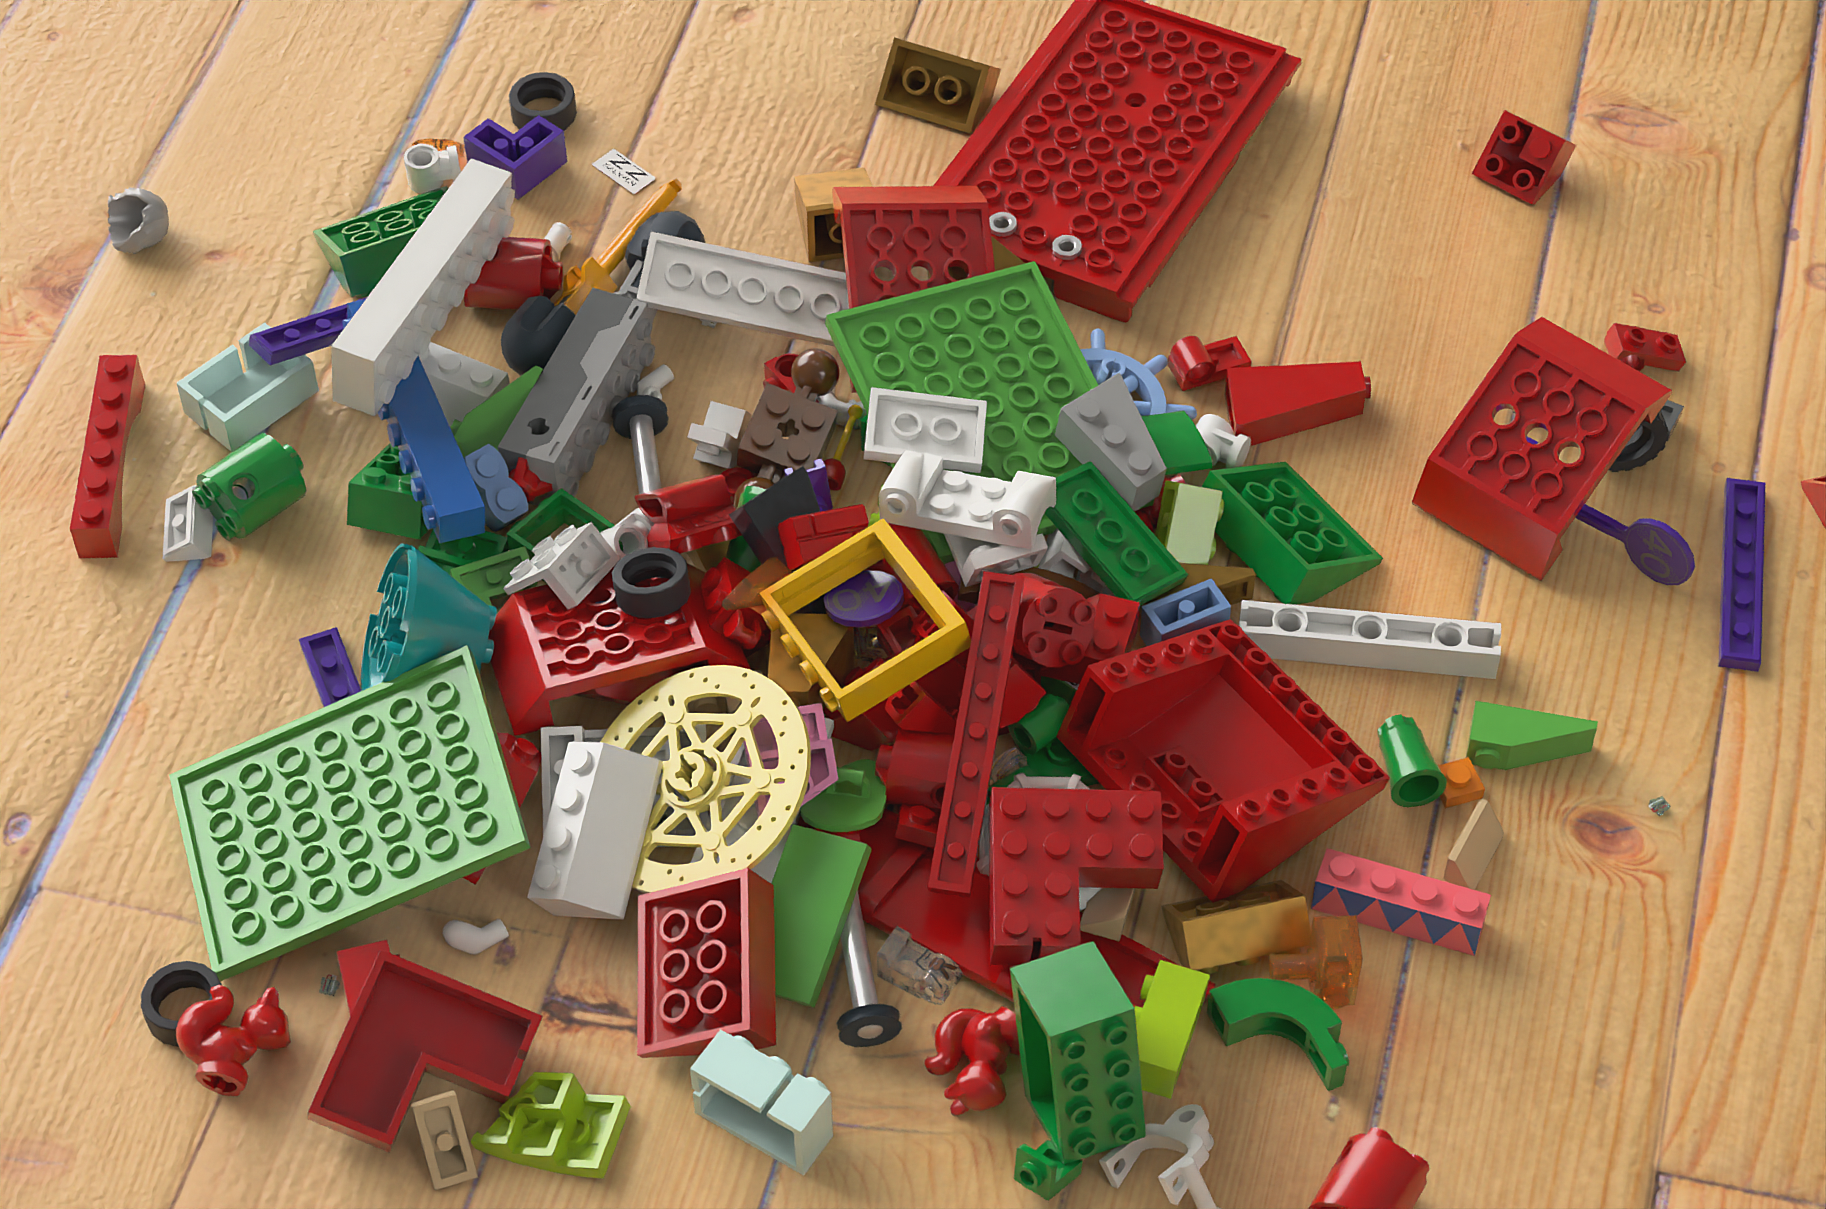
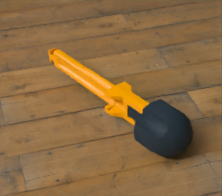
[501,178,682,377]

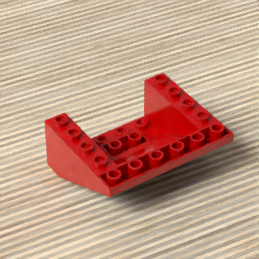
[1056,619,1390,903]

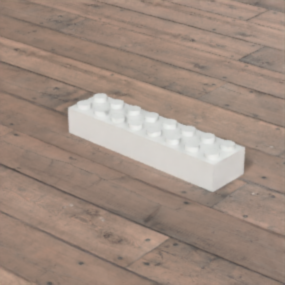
[331,159,515,416]

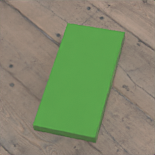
[771,824,872,1008]

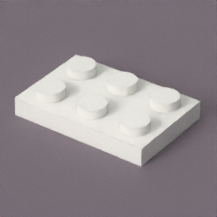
[864,387,987,473]

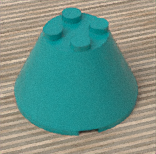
[361,543,497,691]

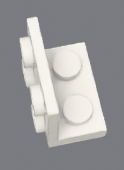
[503,522,620,609]
[944,533,1048,587]

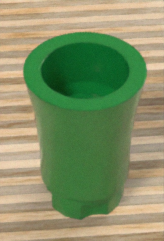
[1377,714,1447,808]

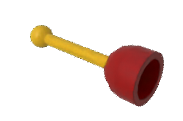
[823,405,863,491]

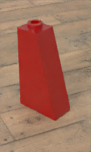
[1224,361,1371,446]

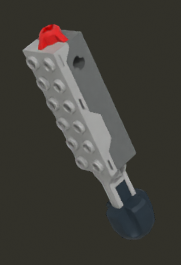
[498,211,706,506]

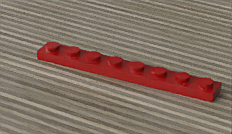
[928,571,1025,898]

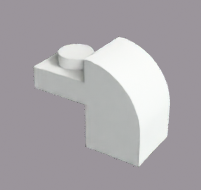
[687,401,752,469]

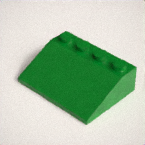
[313,186,449,298]
[1201,461,1383,605]

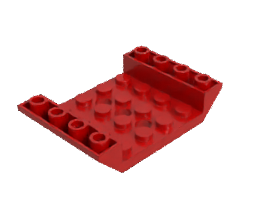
[832,186,995,393]
[1412,317,1672,581]
[488,563,750,736]

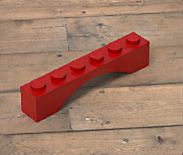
[70,355,145,558]

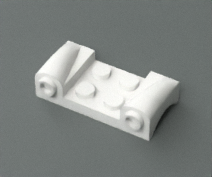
[879,450,1056,550]

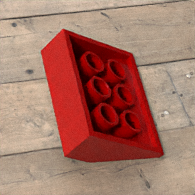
[637,868,776,1058]

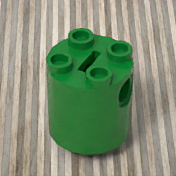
[192,433,306,541]

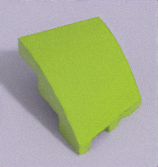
[470,1072,631,1178]

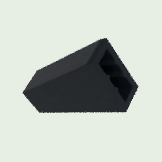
[729,466,826,614]

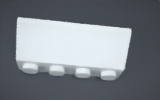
[377,342,510,427]
[527,742,663,919]

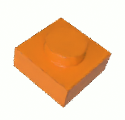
[1438,757,1485,808]

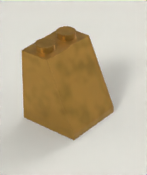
[794,167,873,263]
[768,613,855,716]

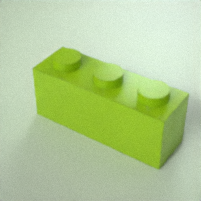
[1135,960,1210,1099]

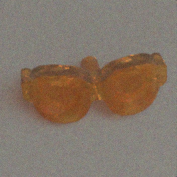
[411,139,465,158]

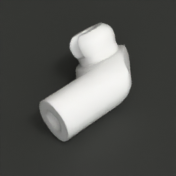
[637,364,674,400]
[443,918,509,954]

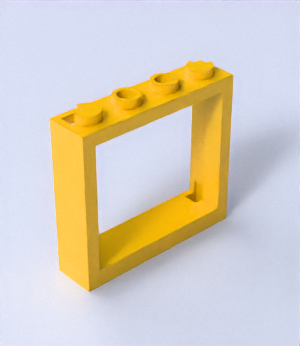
[760,518,971,722]

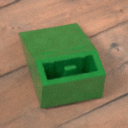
[347,443,429,540]

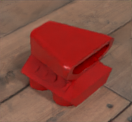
[634,474,742,554]

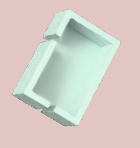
[176,322,319,452]
[690,1029,833,1176]

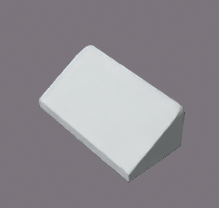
[163,485,213,562]

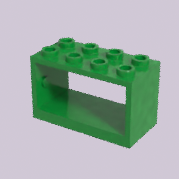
[1010,941,1146,1165]

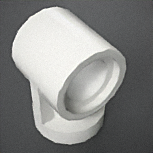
[404,144,461,194]
[1196,414,1251,469]
[600,508,654,567]

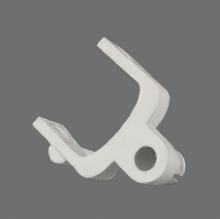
[1099,1104,1221,1209]

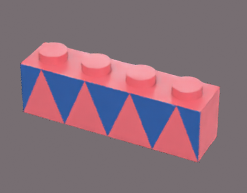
[1311,848,1491,956]

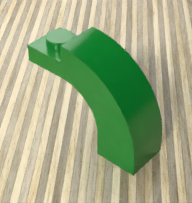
[1207,978,1349,1091]

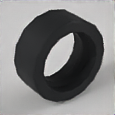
[509,72,577,131]
[612,547,691,618]
[141,961,222,1047]

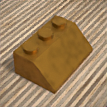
[875,37,1001,134]
[1161,880,1313,974]

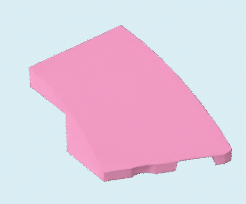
[743,703,838,818]

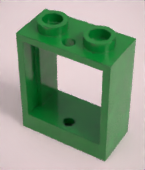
[507,488,623,583]

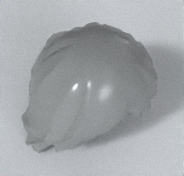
[108,188,169,254]

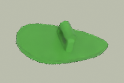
[800,759,886,832]

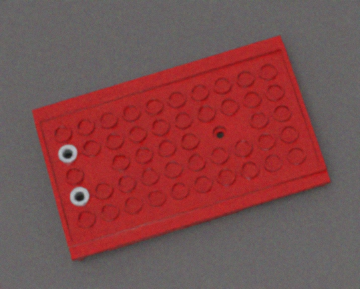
[933,0,1302,323]

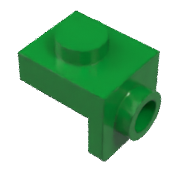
[1013,1140,1083,1201]

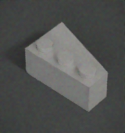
[1055,372,1167,511]

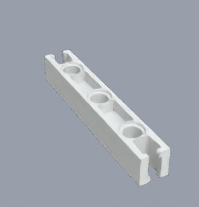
[1239,600,1501,679]

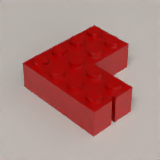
[988,787,1164,965]
[308,949,543,1153]

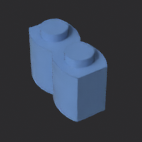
[464,444,528,532]

